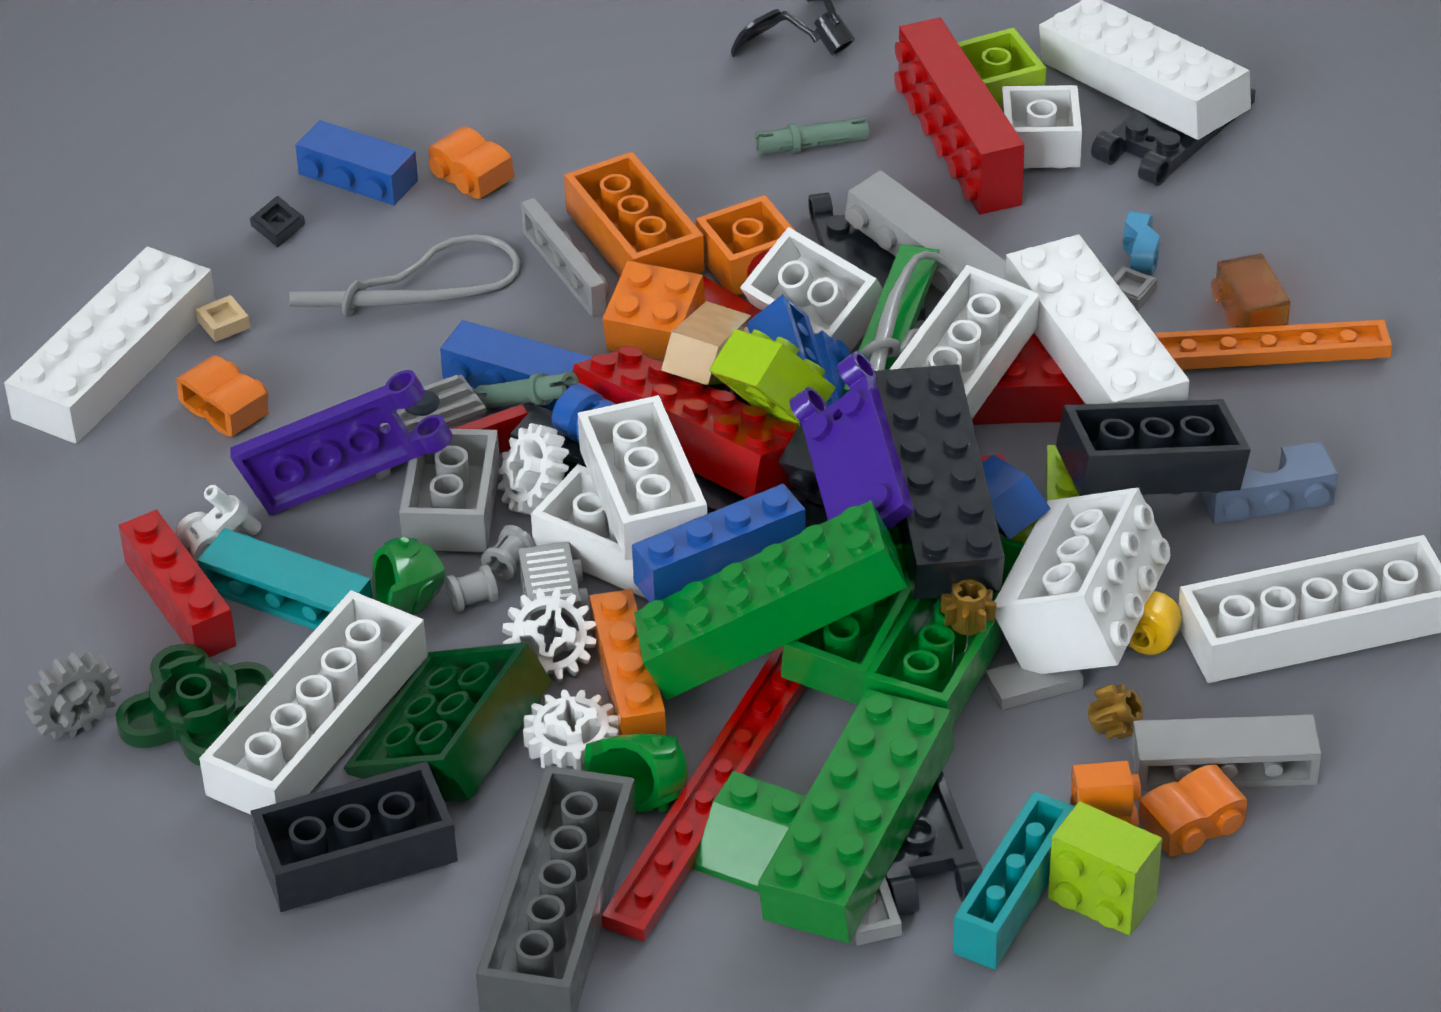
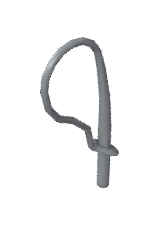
[289,234,521,317]
[861,251,962,371]

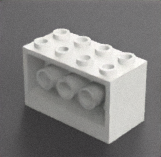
[994,488,1171,674]

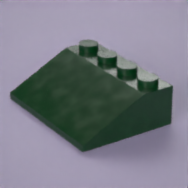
[343,642,552,802]

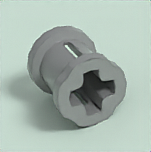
[481,525,535,581]
[445,564,498,613]

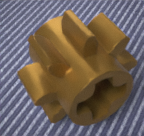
[941,580,997,635]
[1087,683,1144,740]

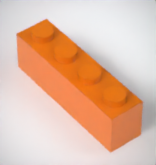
[589,589,666,735]

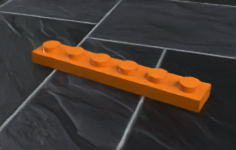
[1154,319,1392,370]

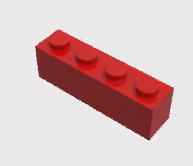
[118,509,237,658]

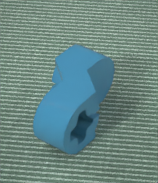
[1123,210,1160,275]

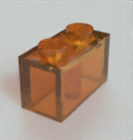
[1211,253,1291,328]

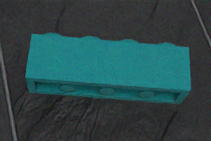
[197,528,373,630]
[953,791,1075,970]

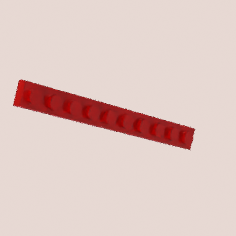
[602,646,806,942]

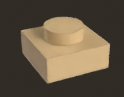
[196,295,250,342]

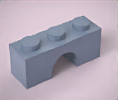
[1199,441,1338,524]

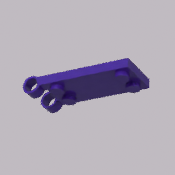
[789,351,914,530]
[230,370,453,516]

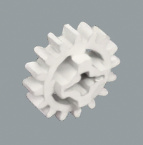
[498,423,569,515]
[502,588,597,683]
[523,690,619,771]

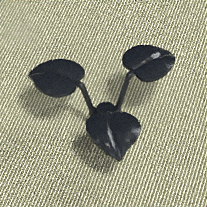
[731,0,855,58]

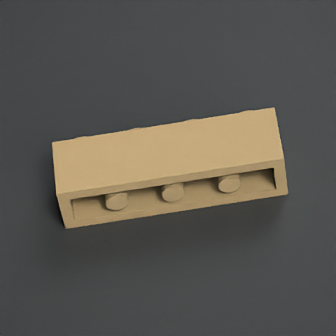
[661,301,751,385]

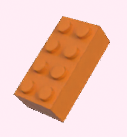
[564,151,705,276]

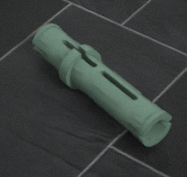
[754,116,869,156]
[474,371,579,410]

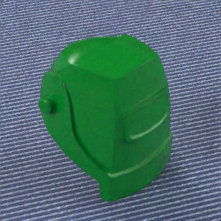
[372,536,445,615]
[584,734,688,813]

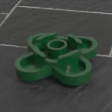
[115,644,273,766]

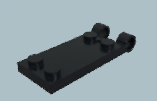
[1091,88,1256,186]
[808,192,926,321]
[885,771,983,915]

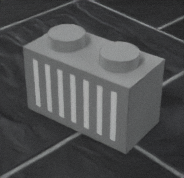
[518,542,589,637]

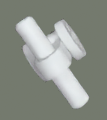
[176,485,261,564]

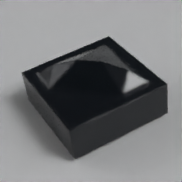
[250,195,305,247]

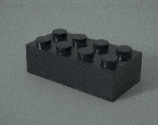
[1056,399,1251,496]
[251,761,458,912]

